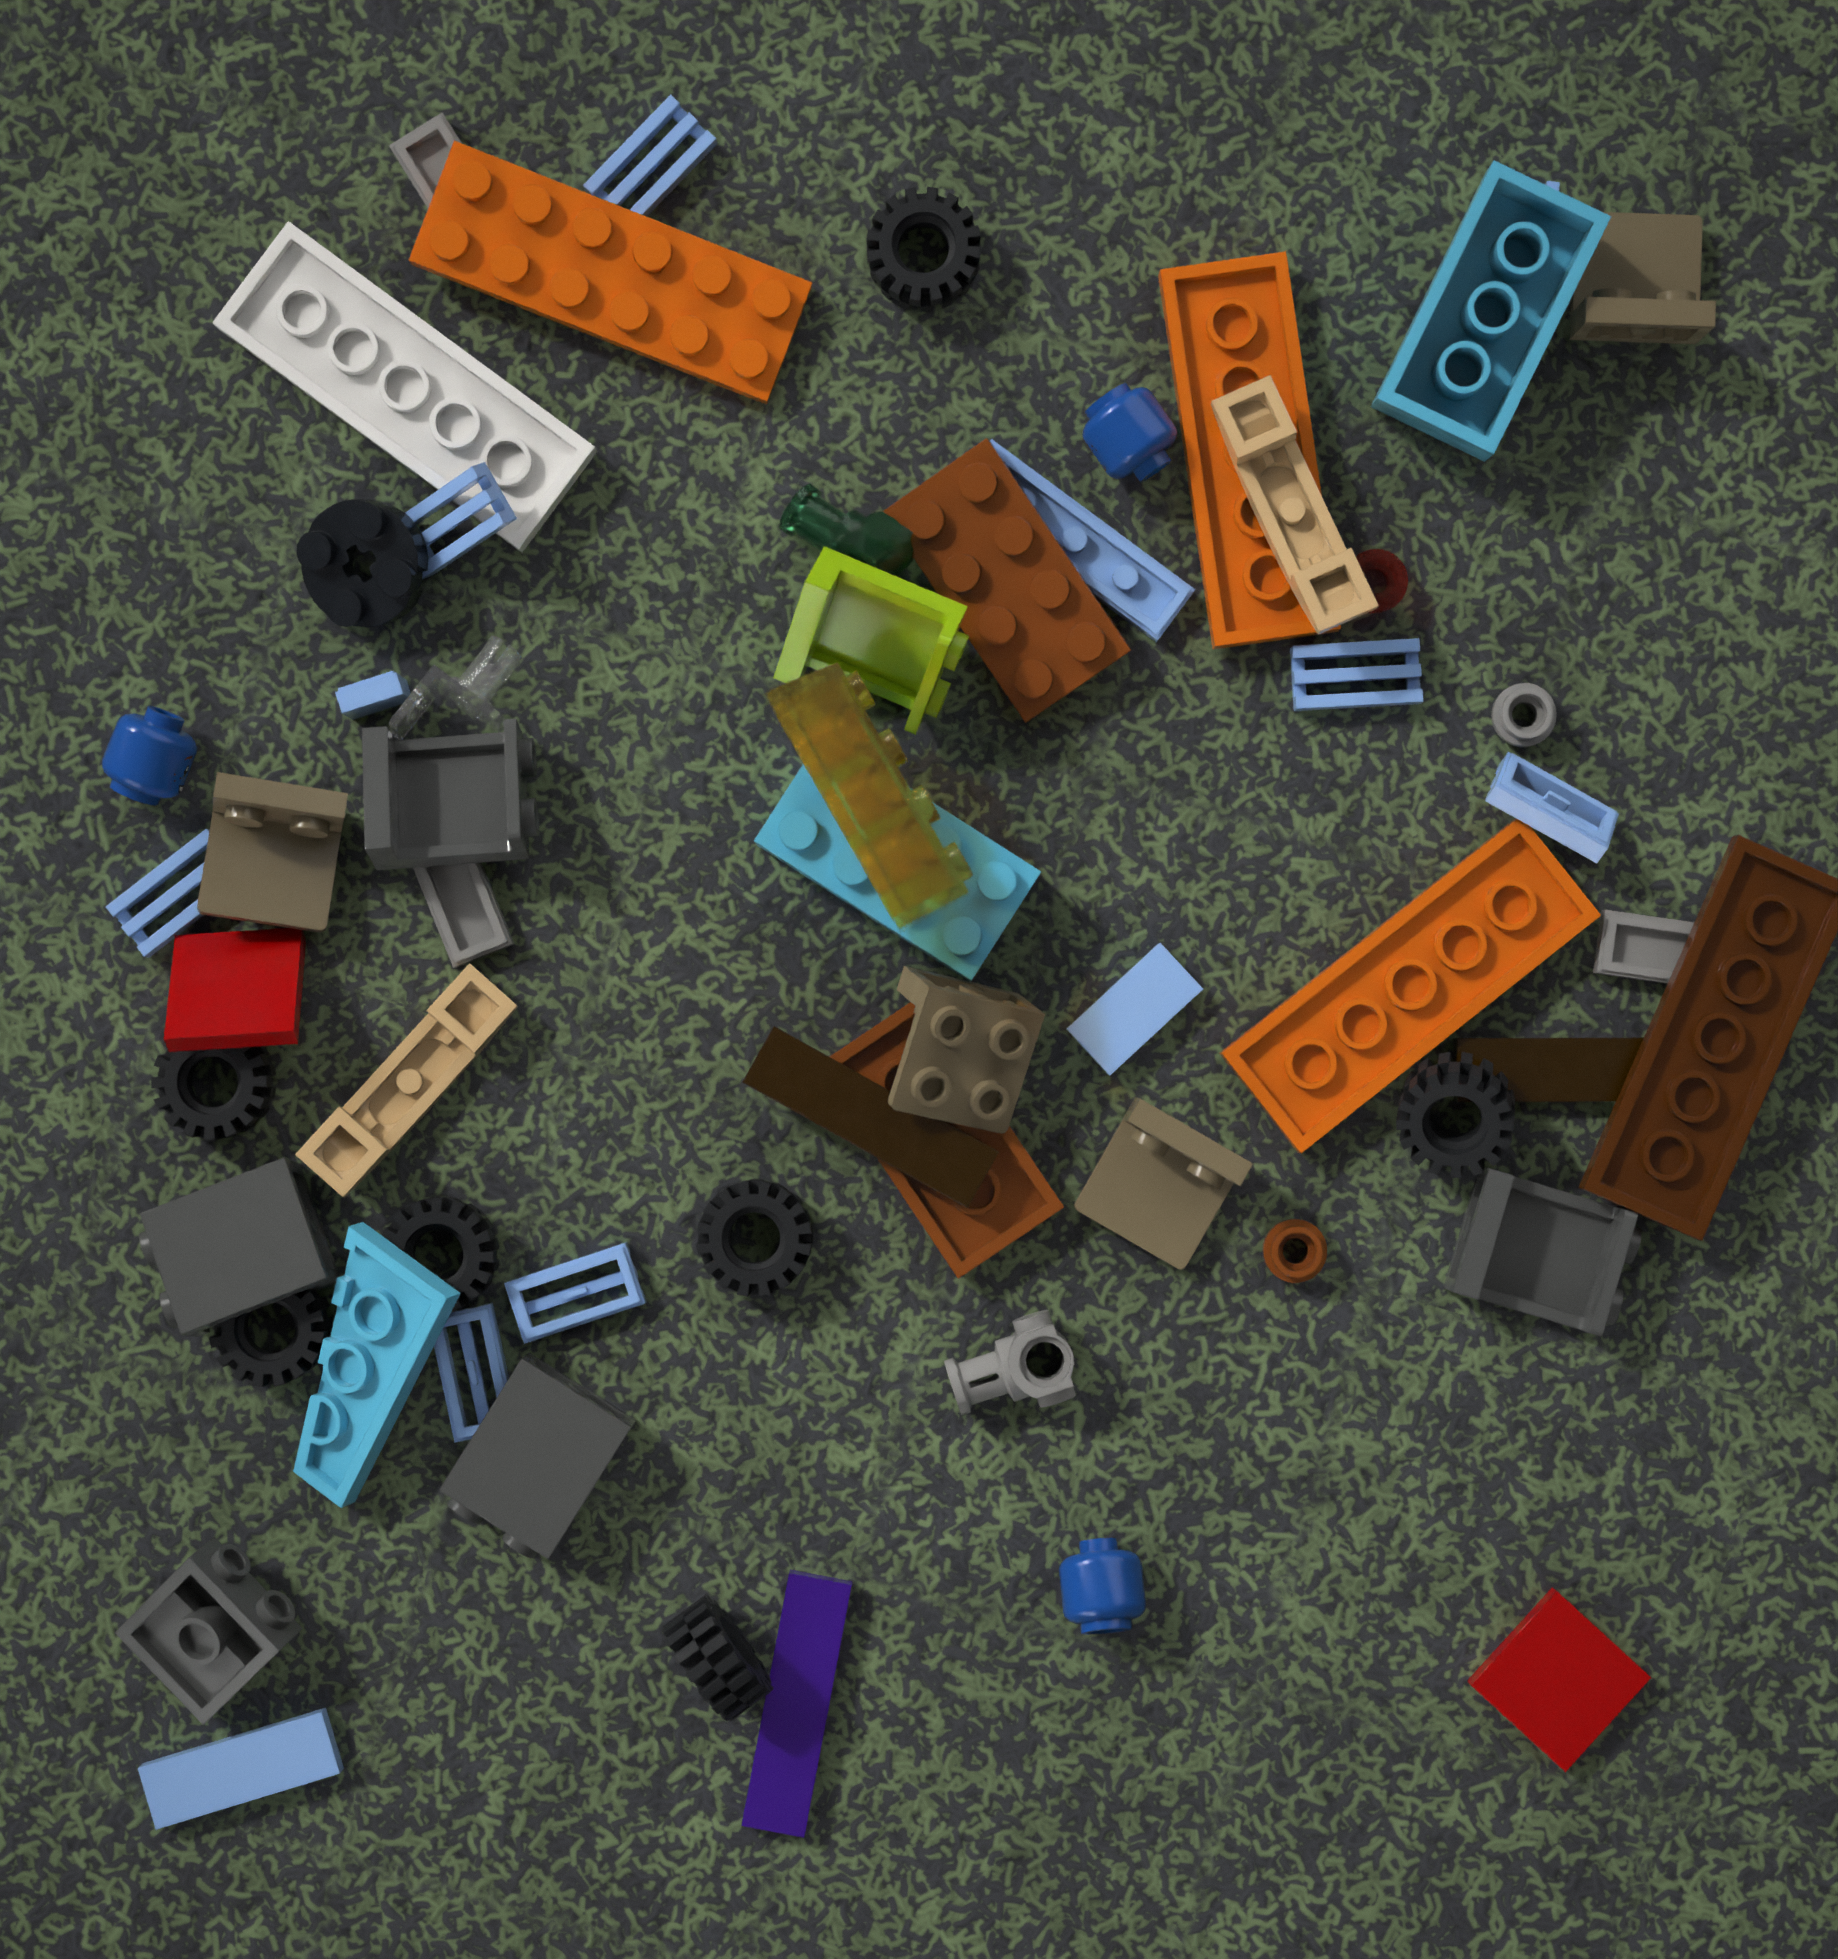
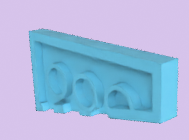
[293,1222,461,1508]

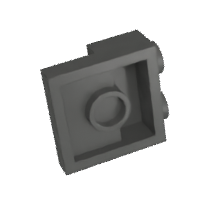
[115,1537,303,1725]

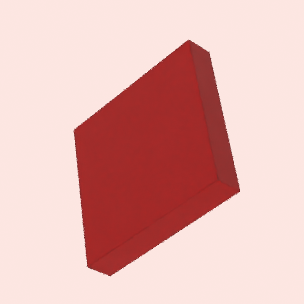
[164,928,306,1052]
[1467,1587,1651,1772]

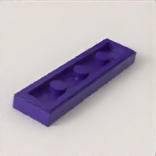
[741,1569,852,1838]

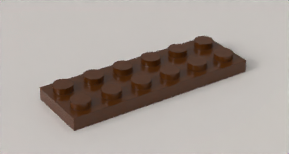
[1578,835,1838,1241]

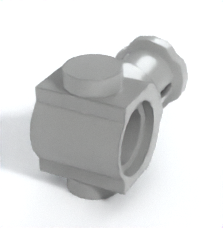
[944,1310,1076,1415]

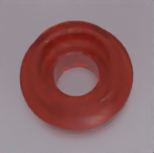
[1356,549,1408,613]

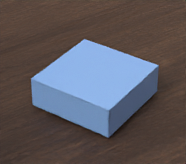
[335,671,413,720]

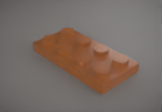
[882,438,1132,723]
[830,1002,1064,1279]

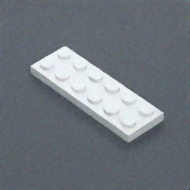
[212,221,598,553]

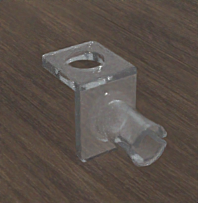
[389,635,524,740]

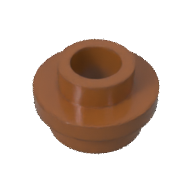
[1263,1219,1327,1283]

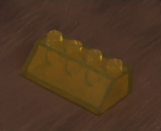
[765,662,973,934]

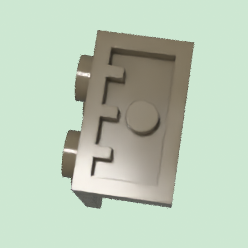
[1570,212,1716,344]
[197,772,348,933]
[888,966,1045,1134]
[1074,1097,1253,1270]

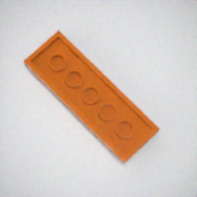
[409,140,813,404]
[1158,251,1341,650]
[1219,818,1601,1153]

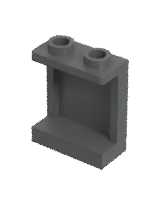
[362,718,539,870]
[139,1157,340,1337]
[1443,1167,1642,1337]
[439,1353,636,1559]

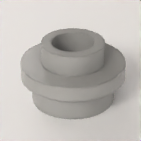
[1491,683,1557,747]

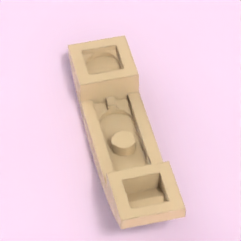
[1211,375,1379,635]
[295,963,518,1198]

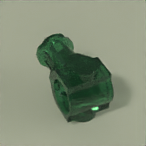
[779,483,914,577]

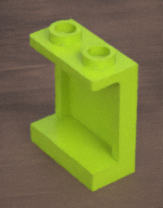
[773,546,970,735]

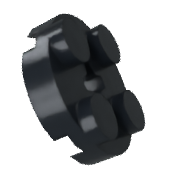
[296,499,428,628]

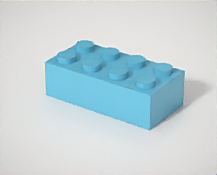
[1371,160,1612,462]
[754,732,1041,982]

